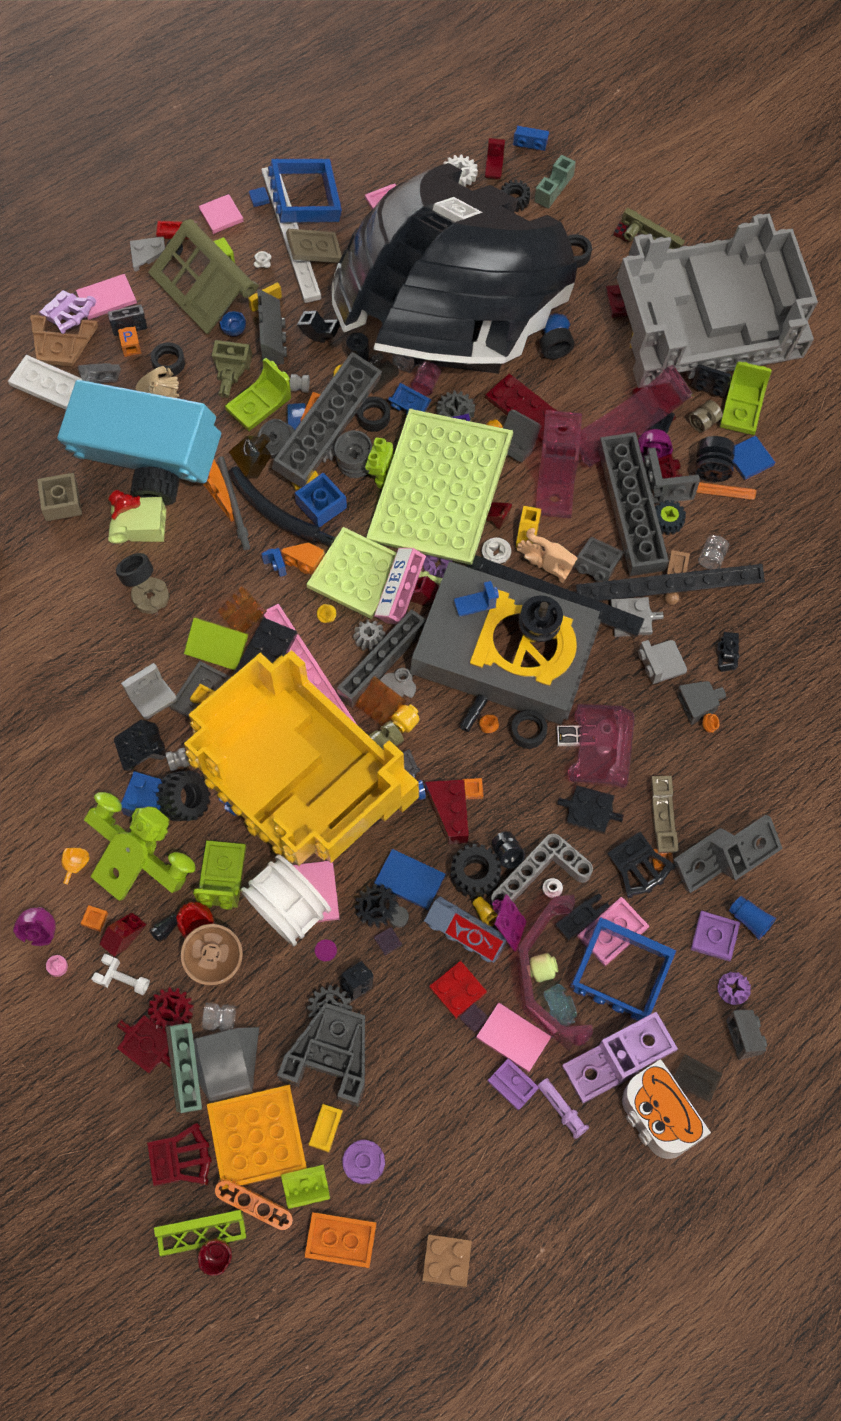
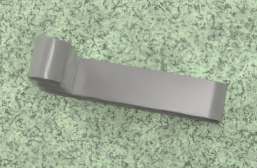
[490,834,593,906]

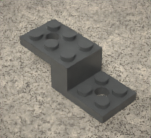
[673,815,783,893]

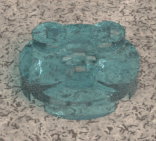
[544,984,577,1026]

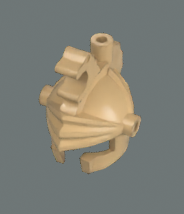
[135,366,179,398]

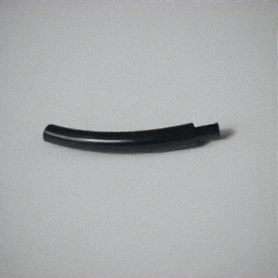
[228,466,336,547]

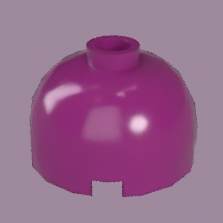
[638,429,673,462]
[13,907,56,946]

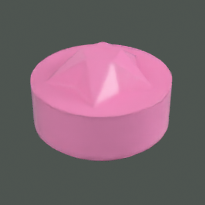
[46,955,68,977]

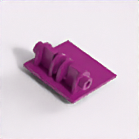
[492,894,527,952]

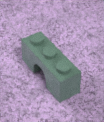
[535,155,576,209]

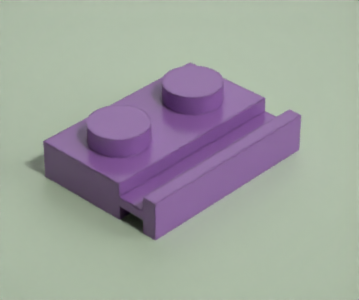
[487,1058,539,1111]

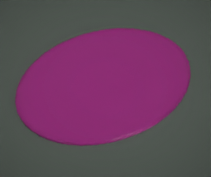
[315,939,337,961]

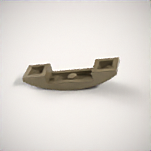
[651,776,679,853]

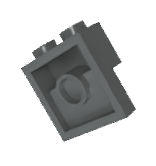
[574,537,624,582]

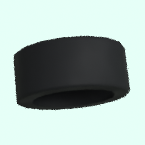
[568,234,592,268]
[540,328,575,359]
[151,342,185,377]
[357,396,390,432]
[116,553,154,587]
[510,710,548,749]

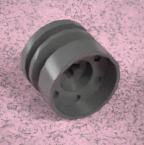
[334,430,372,478]

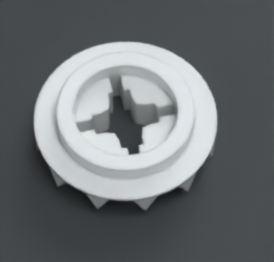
[482,538,511,564]

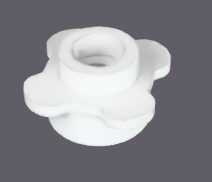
[254,251,271,268]

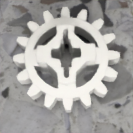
[444,155,478,187]

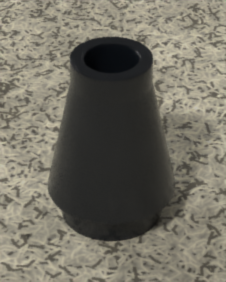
[149,913,177,942]

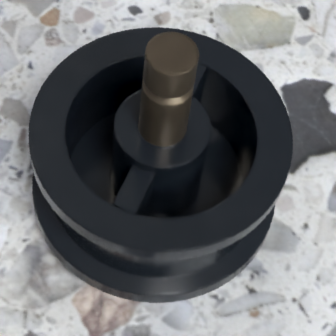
[519,595,563,642]

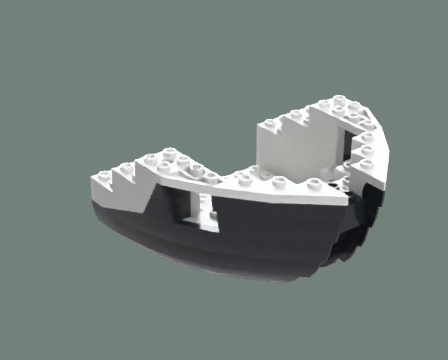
[332,163,577,364]

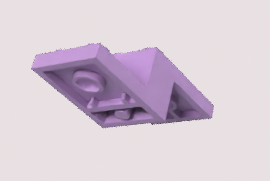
[562,1012,678,1104]

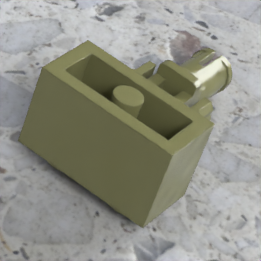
[212,340,253,398]

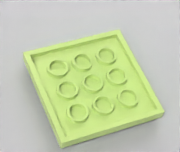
[307,527,397,619]

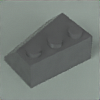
[257,290,287,364]

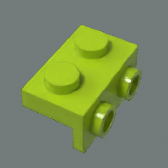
[281,1165,330,1209]

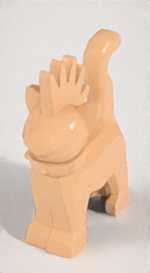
[517,528,577,583]

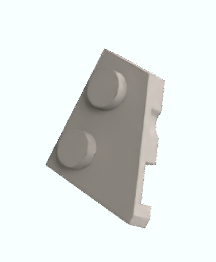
[130,237,165,271]

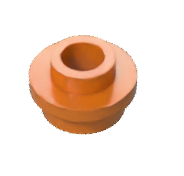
[702,713,719,733]

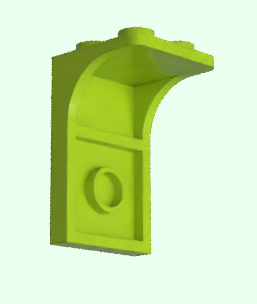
[225,358,291,431]
[720,362,772,435]
[193,841,246,910]

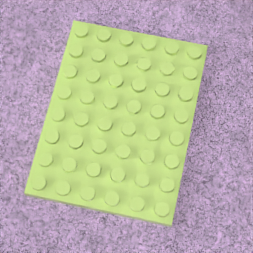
[366,409,513,565]

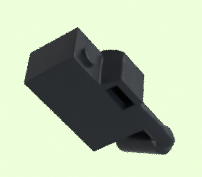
[716,632,739,672]

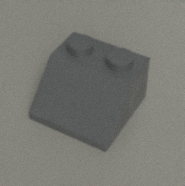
[726,1010,767,1060]

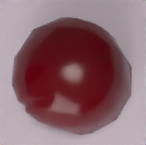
[198,1238,232,1276]

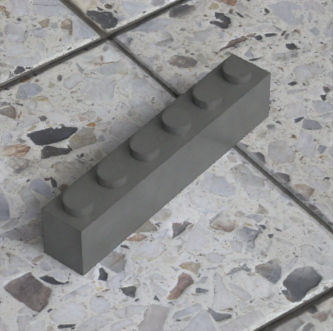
[337,609,426,708]

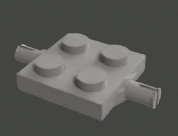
[611,597,663,637]

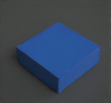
[249,187,270,207]

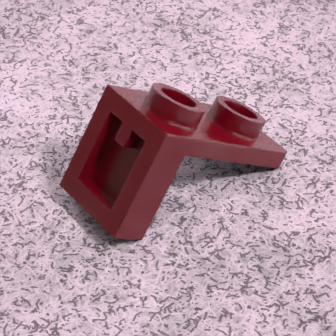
[485,138,505,179]

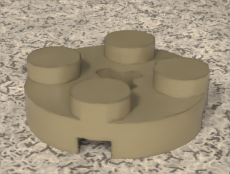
[131,577,169,614]

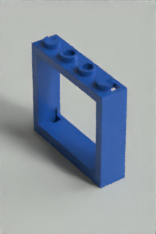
[268,159,342,223]
[570,917,676,1021]

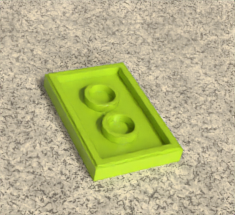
[184,618,248,670]

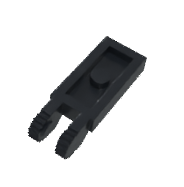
[555,894,610,942]

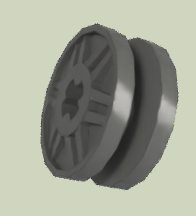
[258,419,295,459]

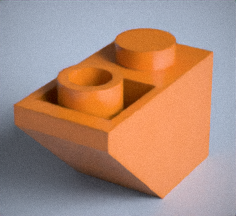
[281,542,325,575]

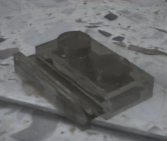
[673,1054,723,1102]

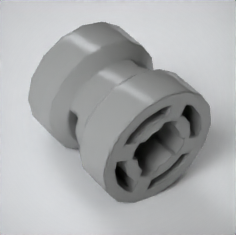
[290,374,310,393]
[165,748,190,771]

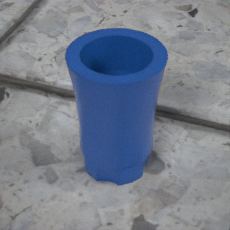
[729,896,776,940]

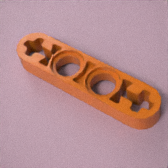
[215,1179,293,1230]

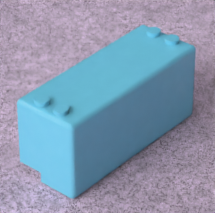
[57,380,221,483]

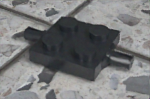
[557,785,624,834]

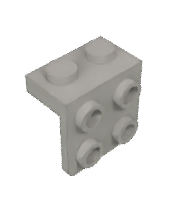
[638,640,687,684]
[121,663,177,719]

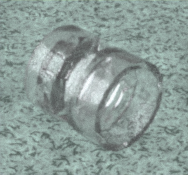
[698,535,729,570]
[202,1002,236,1032]

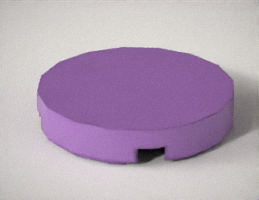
[343,1140,385,1184]

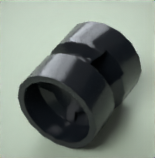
[346,332,369,361]
[491,832,525,869]

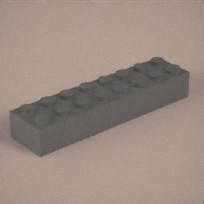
[272,352,382,488]
[598,432,669,576]

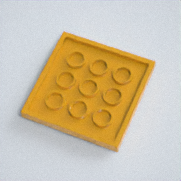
[207,1085,307,1191]

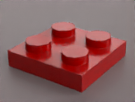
[429,961,487,1019]

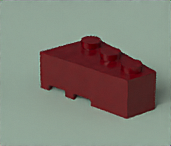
[425,780,469,844]

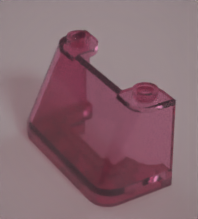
[568,704,635,788]

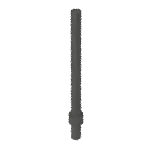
[217,456,250,550]

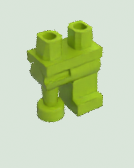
[365,438,394,489]

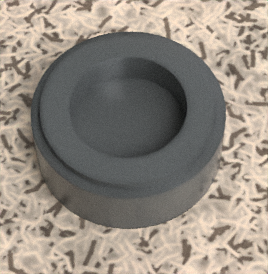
[389,906,409,928]

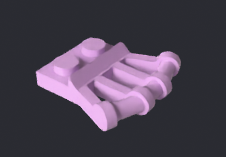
[39,291,96,334]

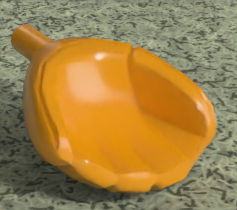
[61,848,90,885]

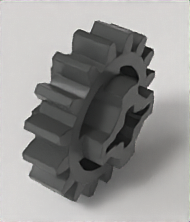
[437,390,475,422]
[307,985,352,1019]

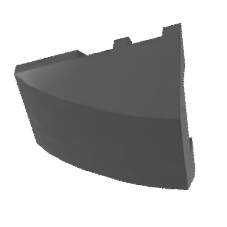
[193,1027,260,1103]

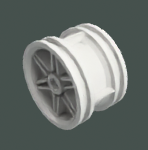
[241,854,331,946]

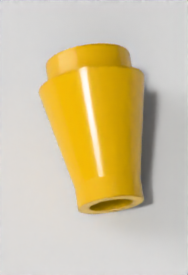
[472,897,498,926]

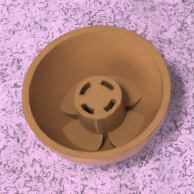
[181,924,243,985]

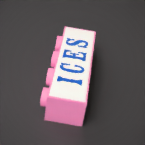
[374,548,426,624]

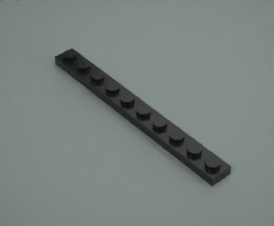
[467,555,645,637]
[576,564,765,601]

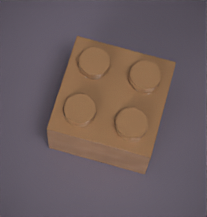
[422,1235,472,1289]

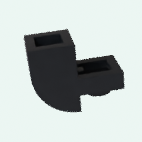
[297,311,340,343]

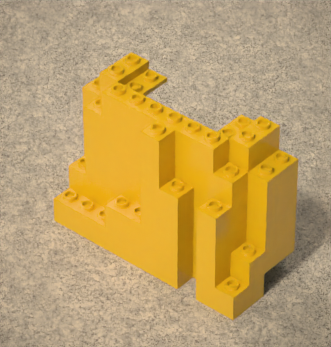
[184,650,419,866]

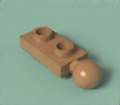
[664,550,690,605]

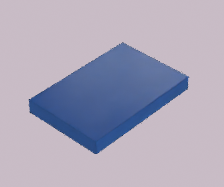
[374,849,446,910]

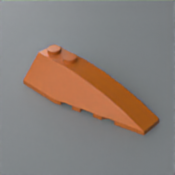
[202,459,234,522]

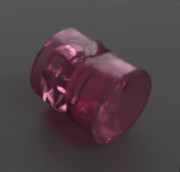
[411,362,441,396]

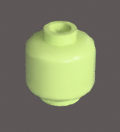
[527,953,559,982]

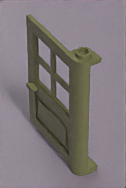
[148,219,259,334]

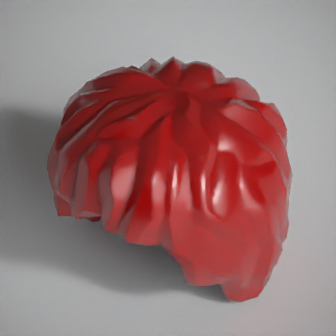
[176,902,215,939]

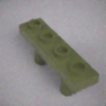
[621,207,685,249]

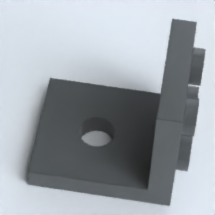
[644,448,700,504]

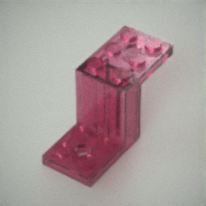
[536,410,582,518]

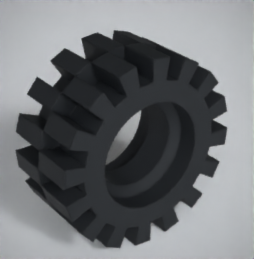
[501,179,530,212]

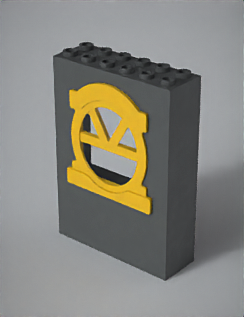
[410,561,601,725]

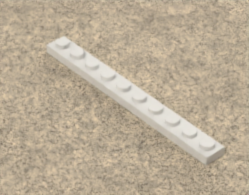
[262,167,321,303]

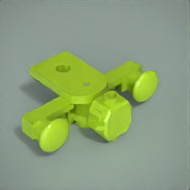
[84,792,196,901]

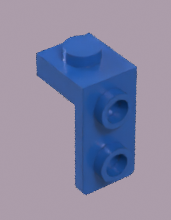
[454,581,499,617]

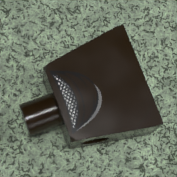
[229,434,271,478]

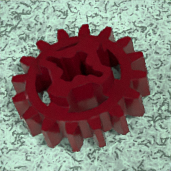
[148,987,194,1032]

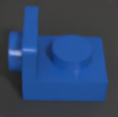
[261,548,287,577]

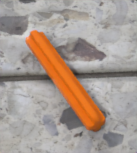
[697,482,756,500]

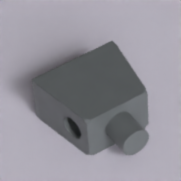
[676,681,726,725]

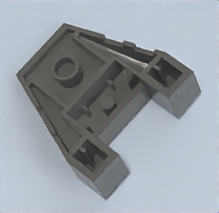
[277,1003,365,1107]

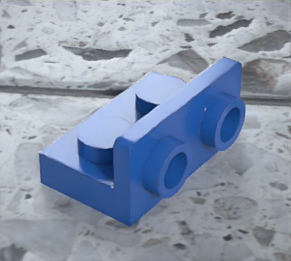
[513,126,549,151]

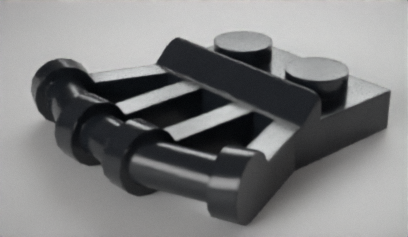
[608,831,676,899]

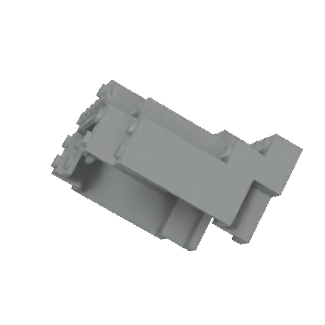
[617,213,818,388]

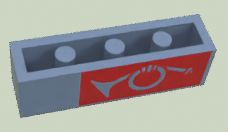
[424,897,507,963]

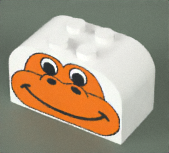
[622,1059,711,1159]

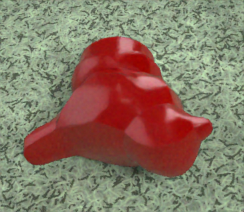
[108,490,141,520]

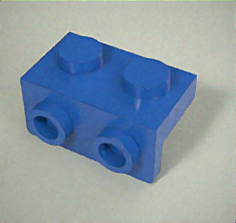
[388,383,431,415]

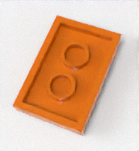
[305,1212,377,1269]

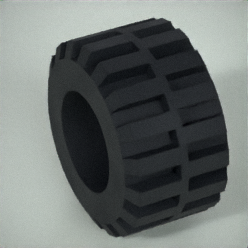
[130,467,179,506]
[156,771,211,821]
[450,844,501,899]

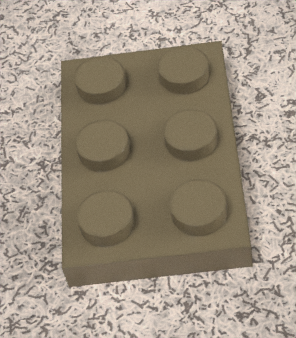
[286,229,342,263]

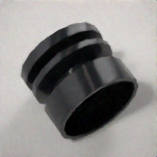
[695,436,735,483]

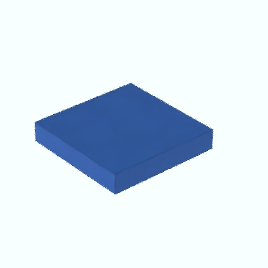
[733,436,775,480]

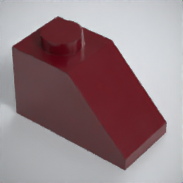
[410,576,439,606]

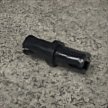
[458,694,488,732]

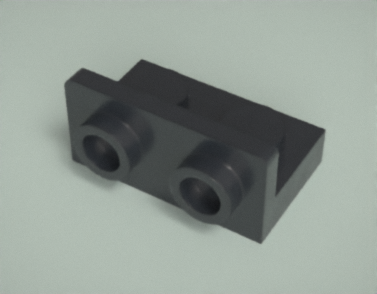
[108,304,148,336]

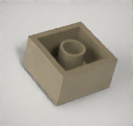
[37,473,82,521]

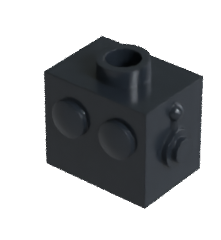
[340,961,374,1002]

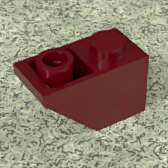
[99,913,147,957]

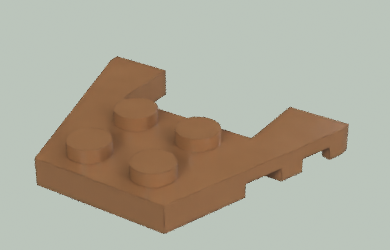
[30,315,98,367]

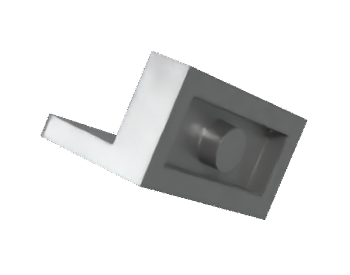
[78,363,121,383]

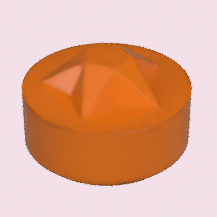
[479,715,499,733]

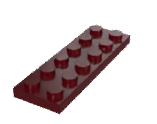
[485,373,588,461]

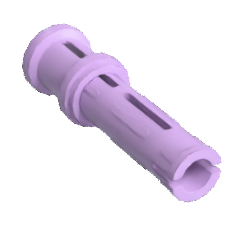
[538,1078,589,1139]

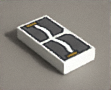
[557,725,597,746]

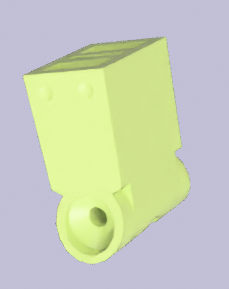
[108,497,166,543]

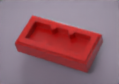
[156,221,189,239]

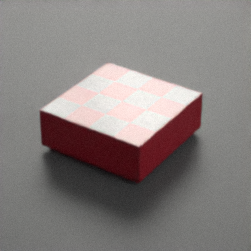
[613,221,629,242]

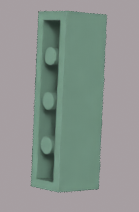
[166,1023,202,1113]

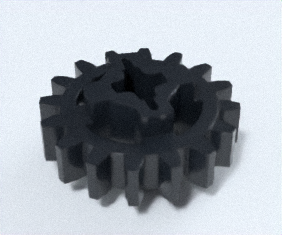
[355,884,399,928]

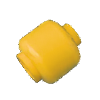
[391,705,420,733]

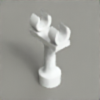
[92,954,150,995]

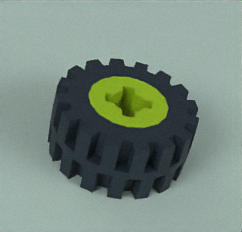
[655,500,686,535]

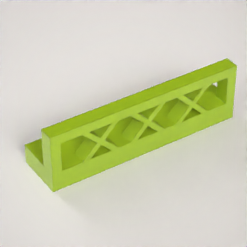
[154,1210,247,1257]

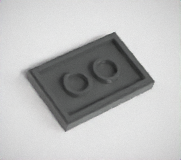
[169,661,231,719]

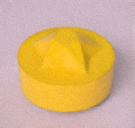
[317,604,336,623]

